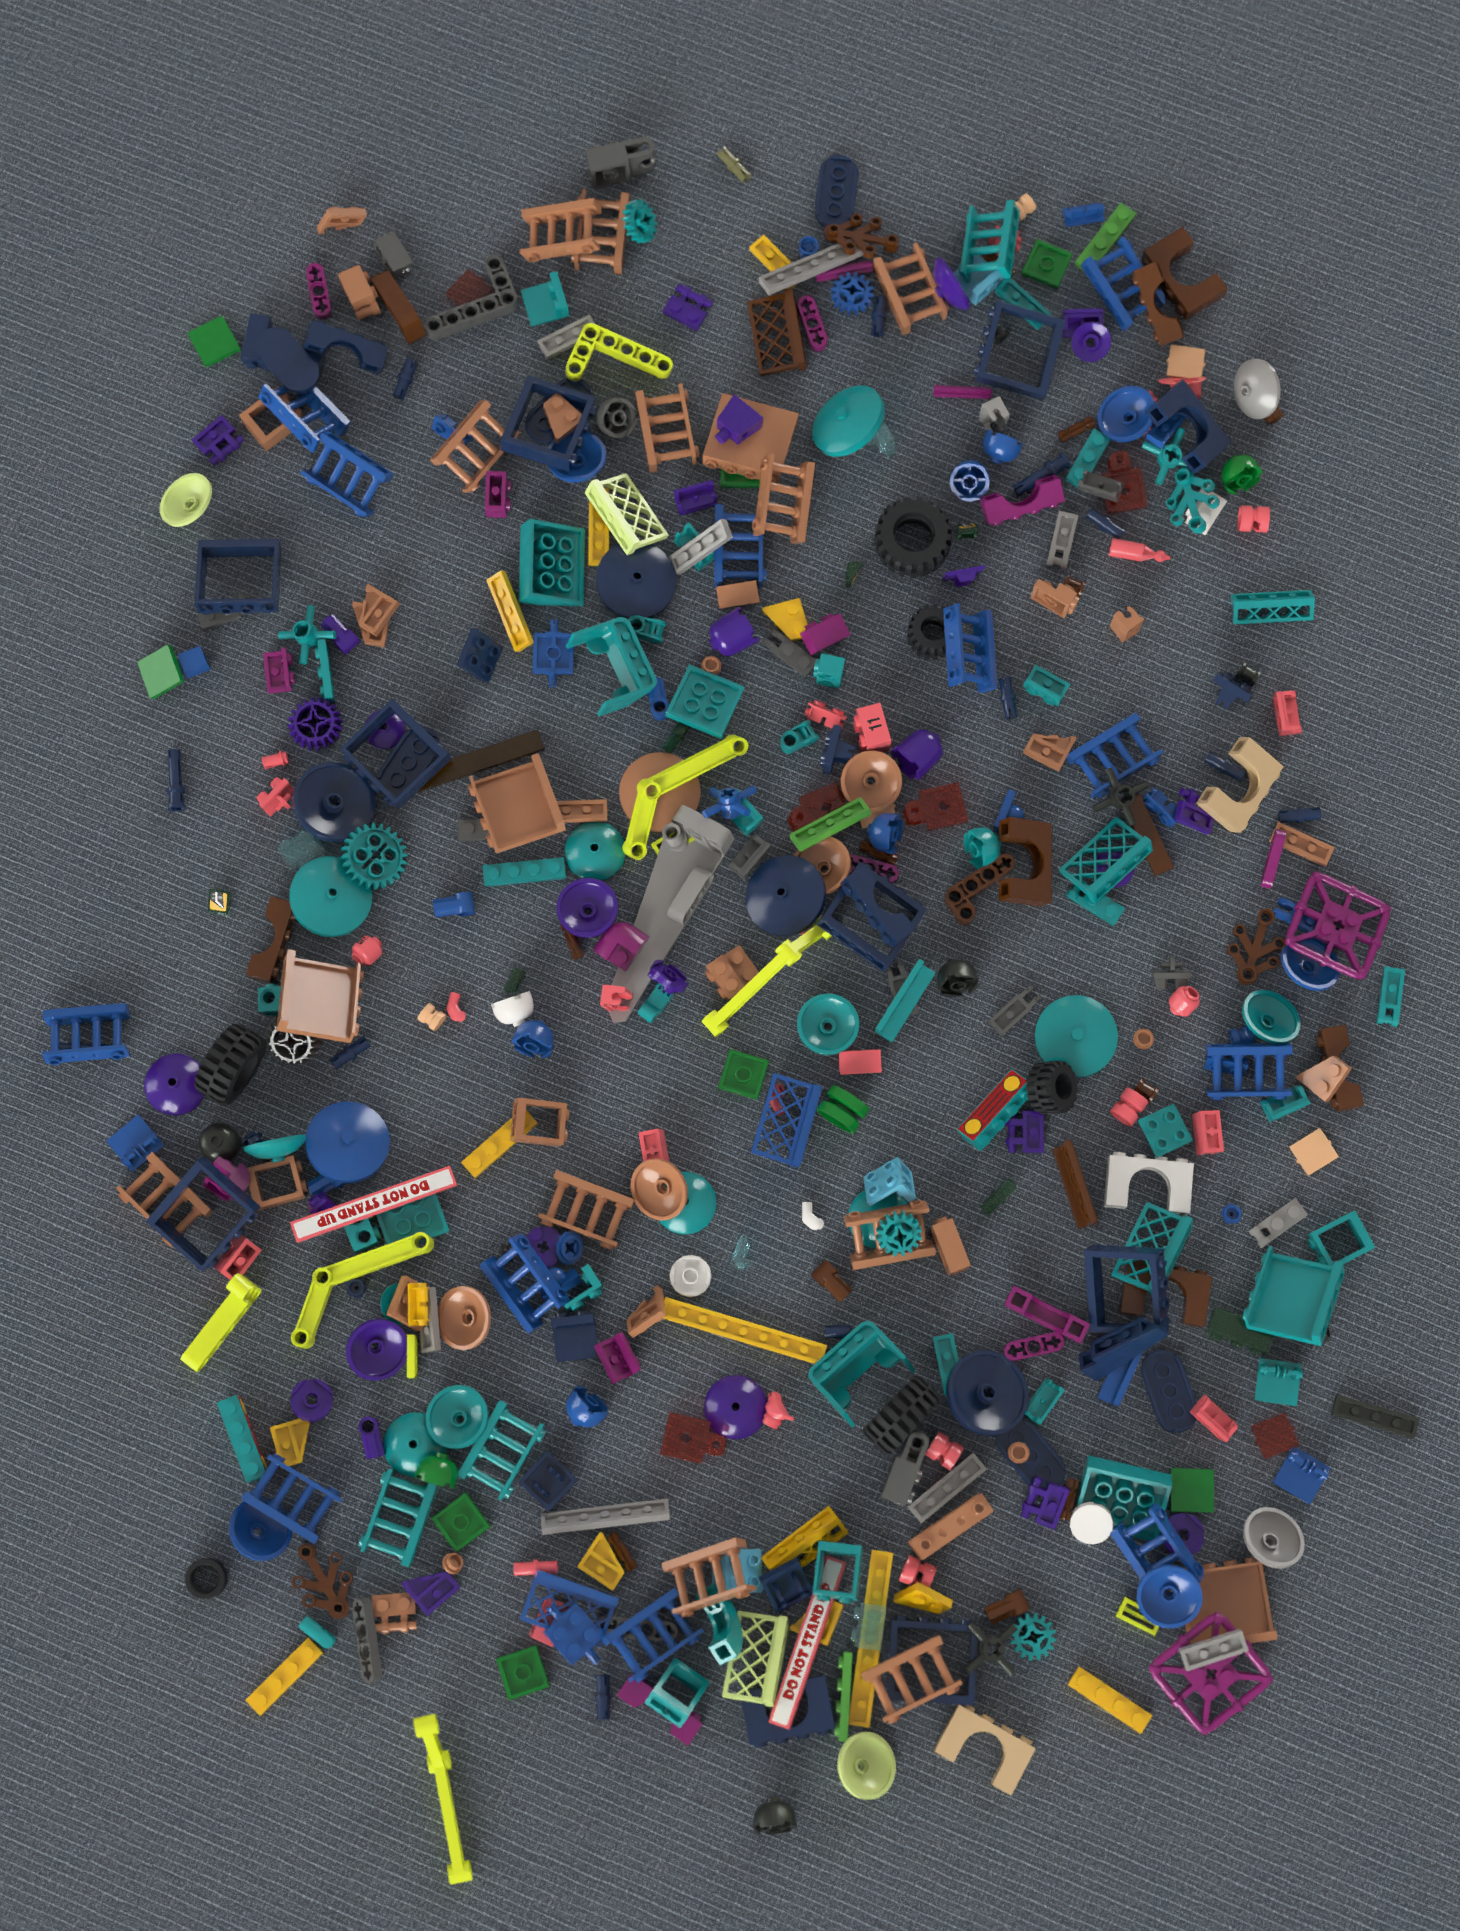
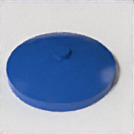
[305,1102,390,1183]

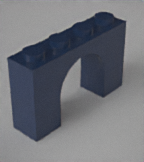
[241,313,327,378]
[1145,379,1232,474]
[741,1675,835,1748]

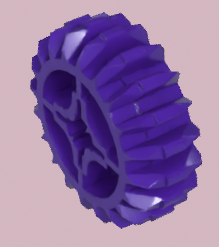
[288,697,343,751]

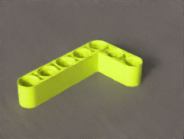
[565,323,673,381]
[181,1273,262,1372]

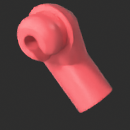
[446,992,466,1022]
[770,1084,785,1116]

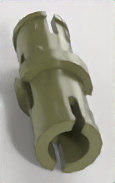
[717,146,752,183]

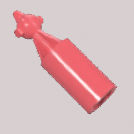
[1109,538,1170,562]

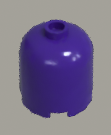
[708,606,760,656]
[891,729,943,781]

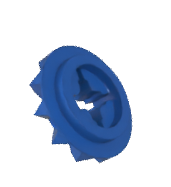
[554,1231,584,1265]

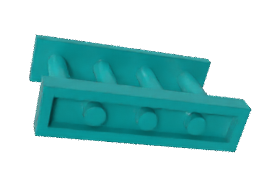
[958,200,1020,283]
[458,1400,546,1501]
[359,1468,439,1568]

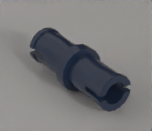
[871,296,887,337]
[392,358,418,400]
[1085,507,1126,539]
[998,677,1018,719]
[1204,751,1246,782]
[1278,807,1321,823]
[329,1036,371,1070]
[594,1674,612,1720]

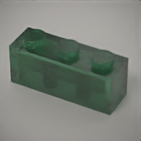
[1205,1307,1274,1356]

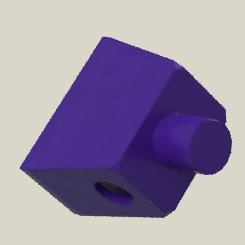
[715,394,763,444]

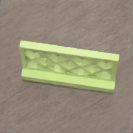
[585,473,668,555]
[722,1611,790,1707]

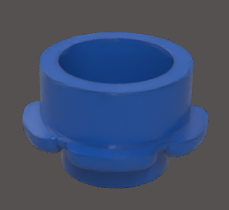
[1221,1204,1242,1224]

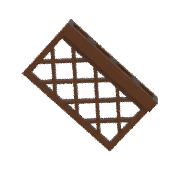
[747,288,808,377]
[1052,1140,1099,1229]

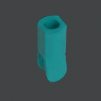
[298,1616,336,1648]

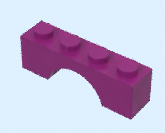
[979,474,1065,526]
[1003,1286,1090,1344]
[616,1673,703,1746]

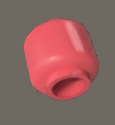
[351,936,382,966]
[1169,986,1200,1017]

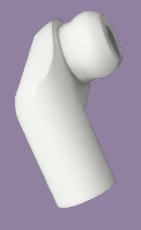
[802,1202,824,1230]

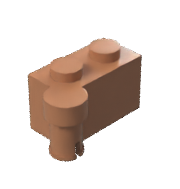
[337,265,381,321]

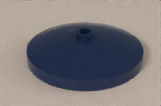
[596,544,676,619]
[293,762,375,842]
[745,855,826,937]
[946,1350,1029,1436]

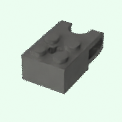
[586,137,655,189]
[879,1432,929,1507]

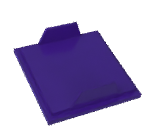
[942,565,986,587]

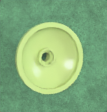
[160,473,212,527]
[838,1732,896,1800]

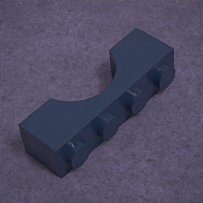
[303,320,388,374]
[840,864,916,948]

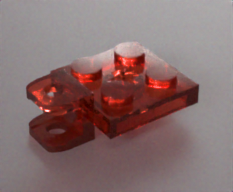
[1101,451,1148,514]
[787,782,847,832]
[903,782,969,831]
[660,1412,727,1464]

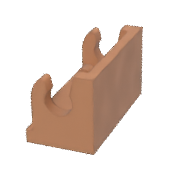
[716,580,760,609]
[1110,606,1144,643]

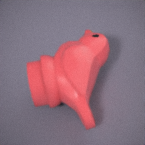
[762,1392,794,1429]

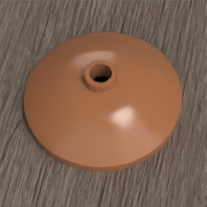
[841,751,902,812]
[794,837,851,895]
[631,1158,688,1221]
[438,1286,491,1350]

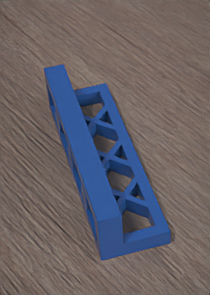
[1097,1321,1144,1407]

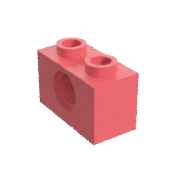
[213,1235,262,1280]

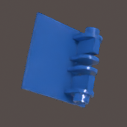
[106,1114,165,1172]
[1272,1446,1331,1505]

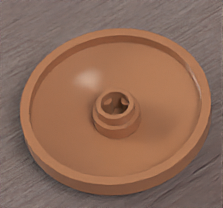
[619,752,701,833]

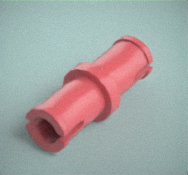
[514,1559,558,1576]

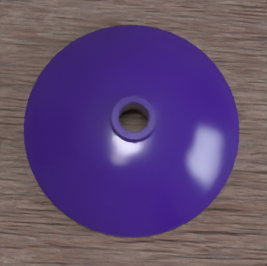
[933,257,970,311]
[556,878,618,938]
[144,1054,204,1116]
[346,1319,407,1381]
[704,1375,767,1439]

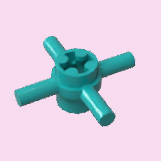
[1141,428,1189,485]
[278,605,337,665]

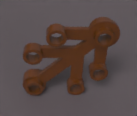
[824,213,900,259]
[1226,908,1285,985]
[292,1543,353,1619]

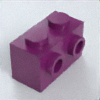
[485,471,511,518]
[800,613,851,655]

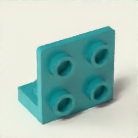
[521,271,569,327]
[564,1264,604,1312]

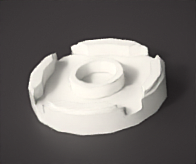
[670,1255,712,1297]
[1070,1502,1113,1544]

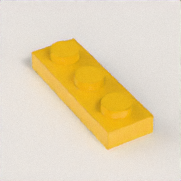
[749,235,796,289]

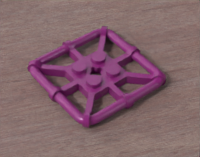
[1285,871,1391,980]
[1149,1612,1273,1735]

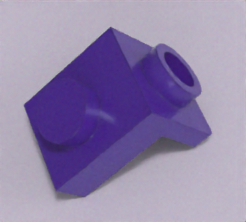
[307,1191,337,1214]

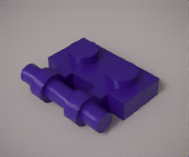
[663,284,713,331]
[192,415,245,466]
[1174,788,1214,834]
[1006,1111,1044,1153]
[1020,1476,1070,1529]

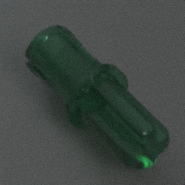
[662,722,690,753]
[979,1179,1017,1216]

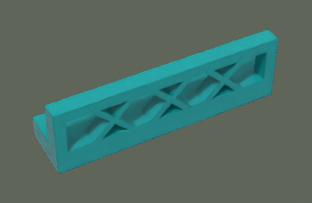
[1230,590,1315,624]
[875,959,936,1043]

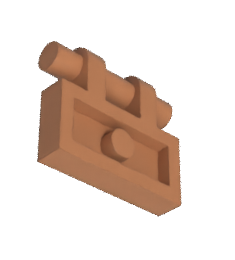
[372,1592,417,1634]

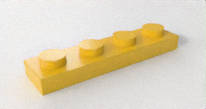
[588,488,609,566]
[486,570,534,652]
[461,1110,538,1178]
[245,1637,324,1716]
[1067,1666,1153,1734]

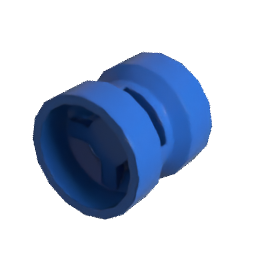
[799,236,819,259]
[1228,1025,1255,1044]

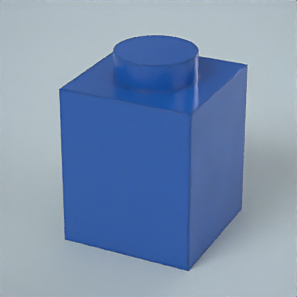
[178,646,211,678]

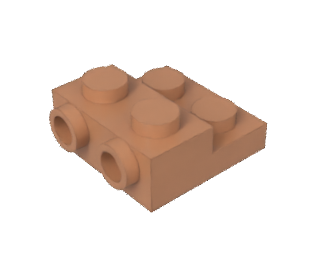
[1030,579,1080,619]
[705,945,759,1002]

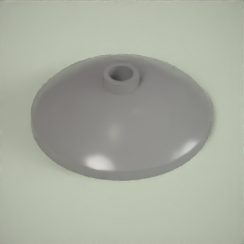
[1233,358,1281,419]
[1243,1507,1305,1569]

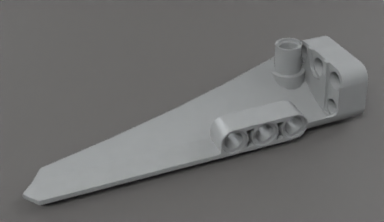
[609,805,735,1023]

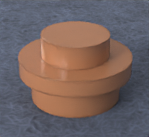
[701,656,721,675]
[1133,1029,1154,1049]
[1008,1442,1029,1463]
[442,1553,463,1574]

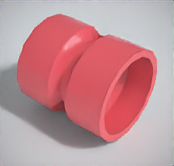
[1237,505,1270,533]
[1110,1087,1149,1127]
[925,1431,964,1470]
[898,1555,937,1587]

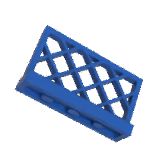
[750,1073,822,1168]
[519,1569,619,1648]

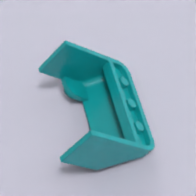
[566,617,657,717]
[808,1321,916,1428]

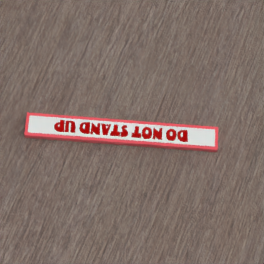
[290,1166,457,1243]
[769,1556,847,1730]

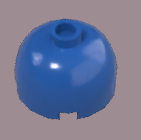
[983,429,1024,465]
[950,460,990,502]
[867,813,903,854]
[511,1020,554,1058]
[566,1386,609,1428]

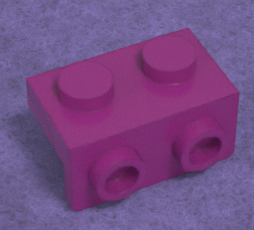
[263,647,295,694]
[594,1332,641,1384]

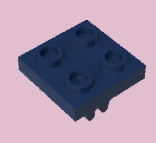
[456,628,503,683]
[1213,671,1254,709]
[820,725,855,775]
[518,1451,578,1512]
[758,1557,813,1613]

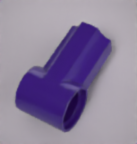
[320,614,360,655]
[358,1416,385,1460]

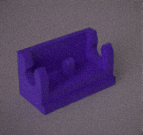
[1061,308,1103,338]
[673,480,717,516]

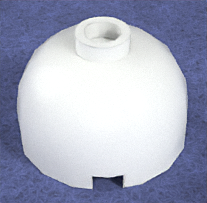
[491,991,534,1027]

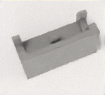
[978,396,1010,434]

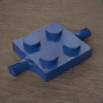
[533,619,574,688]
[543,1603,604,1665]

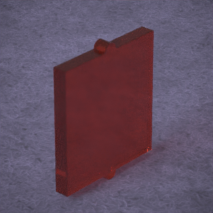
[445,269,492,314]
[1250,1413,1299,1459]

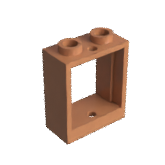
[239,387,303,451]
[510,1098,569,1147]
[247,1155,308,1211]
[930,1217,971,1277]

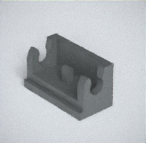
[374,231,413,280]
[1078,470,1125,503]
[727,834,771,881]

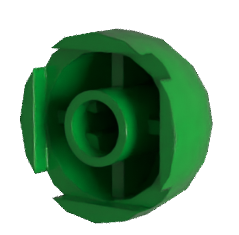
[1221,455,1263,494]
[414,1452,458,1489]

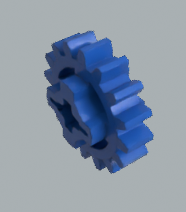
[831,272,874,316]

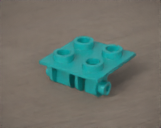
[1138,1103,1193,1158]
[1254,1358,1303,1406]

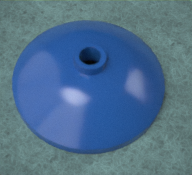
[1098,386,1155,442]
[548,430,606,482]
[1281,938,1340,991]
[229,1497,292,1561]
[1137,1565,1203,1628]

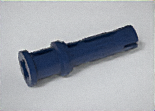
[1012,452,1071,496]
[167,749,186,812]

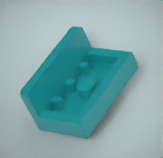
[1023,664,1071,706]

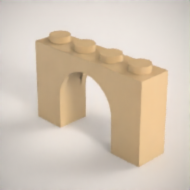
[1196,737,1284,833]
[933,1704,1036,1795]

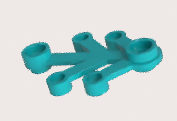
[1165,468,1220,534]

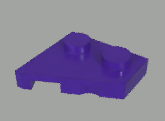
[400,1571,460,1616]

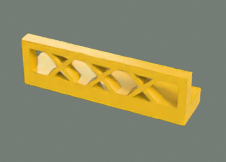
[761,1506,849,1571]

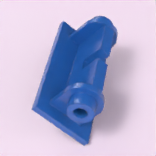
[1062,202,1104,227]
[432,414,473,444]
[1143,788,1177,828]
[1203,1054,1249,1077]

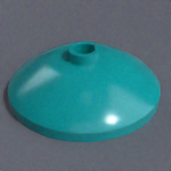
[565,822,626,881]
[1242,990,1301,1044]
[797,993,859,1055]
[243,1134,307,1163]
[659,1172,716,1235]
[848,1190,910,1249]
[426,1385,488,1449]
[383,1412,447,1477]

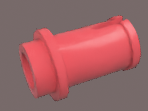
[262,750,289,770]

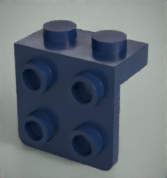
[551,1311,598,1362]

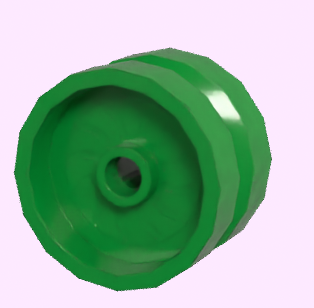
[816,1085,870,1135]

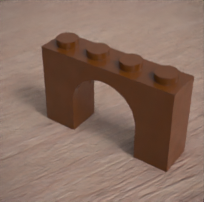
[1141,227,1228,320]
[999,817,1053,907]
[1119,1260,1212,1328]

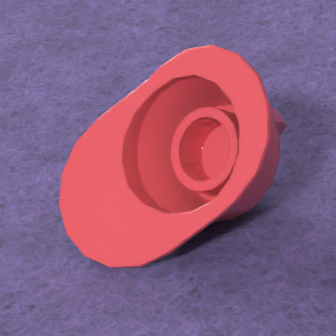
[1158,377,1206,399]

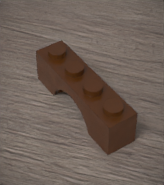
[1132,261,1185,346]
[246,896,297,984]
[1316,1024,1364,1113]

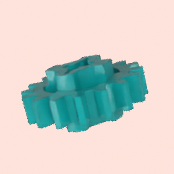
[622,199,658,244]
[876,1211,922,1257]
[1010,1613,1057,1661]

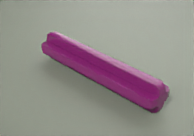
[815,260,873,282]
[933,385,992,399]

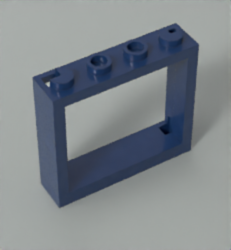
[973,300,1066,400]
[501,376,598,472]
[194,539,282,614]
[340,698,452,809]
[816,862,927,972]
[146,1156,261,1272]
[1084,1245,1171,1333]
[887,1616,978,1705]

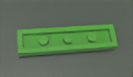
[1075,203,1137,270]
[789,797,871,852]
[834,1651,852,1742]

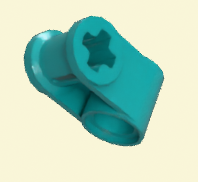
[628,615,667,644]
[780,720,820,754]

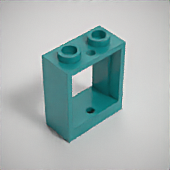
[1307,1210,1376,1266]
[813,1541,864,1604]
[645,1658,710,1728]

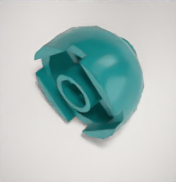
[963,827,1002,869]

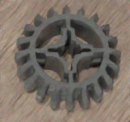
[265,1016,322,1066]

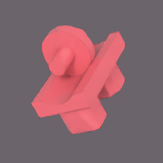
[256,777,294,817]

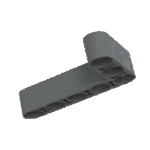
[425,254,518,340]

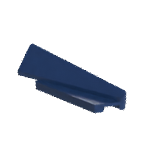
[1079,1317,1168,1381]

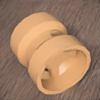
[1015,194,1036,221]
[418,1003,447,1032]

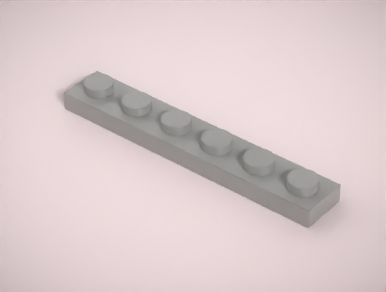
[759,239,870,295]
[541,1498,670,1535]

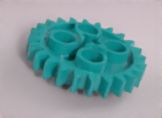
[340,823,408,890]

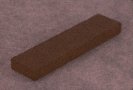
[1129,795,1174,877]

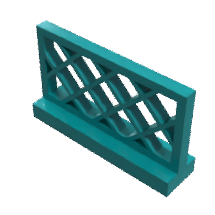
[1059,817,1153,904]
[1111,1202,1193,1296]

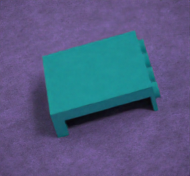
[1243,1246,1345,1346]

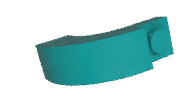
[695,1583,743,1665]

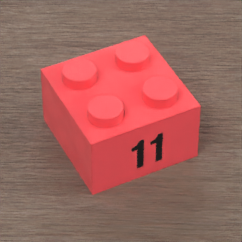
[853,703,891,753]

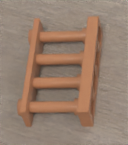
[571,189,630,274]
[520,198,602,262]
[873,243,949,335]
[635,383,700,473]
[430,399,520,493]
[752,454,815,544]
[116,1152,214,1247]
[538,1170,635,1250]
[843,1200,936,1270]
[907,1493,994,1560]
[661,1537,757,1617]
[861,1635,963,1724]

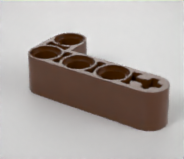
[370,269,426,345]
[944,854,1015,926]

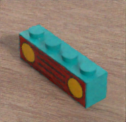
[956,1069,1028,1151]
[217,1395,268,1483]

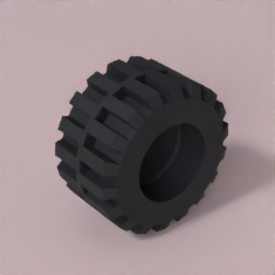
[907,604,946,660]
[1026,1061,1078,1114]

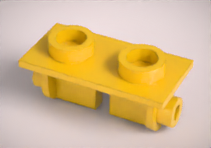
[408,1283,430,1326]

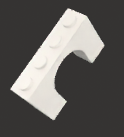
[1104,1152,1194,1215]

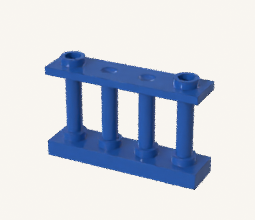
[1081,236,1166,332]
[258,384,351,453]
[300,431,394,517]
[714,504,767,588]
[943,603,998,693]
[1066,713,1163,799]
[42,1003,130,1065]
[1206,1043,1292,1100]
[479,1233,571,1333]
[240,1453,342,1544]
[1110,1503,1205,1593]
[601,1588,704,1683]

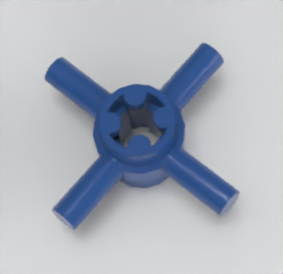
[702,785,757,819]

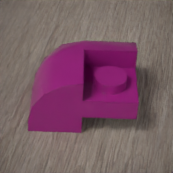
[593,922,650,971]
[203,1156,250,1203]

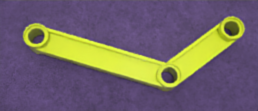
[622,734,748,860]
[702,915,832,1037]
[291,1232,434,1349]
[413,1714,473,1885]

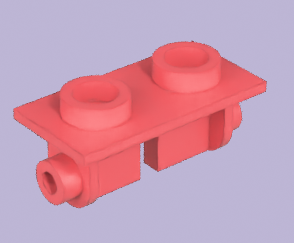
[804,700,848,730]

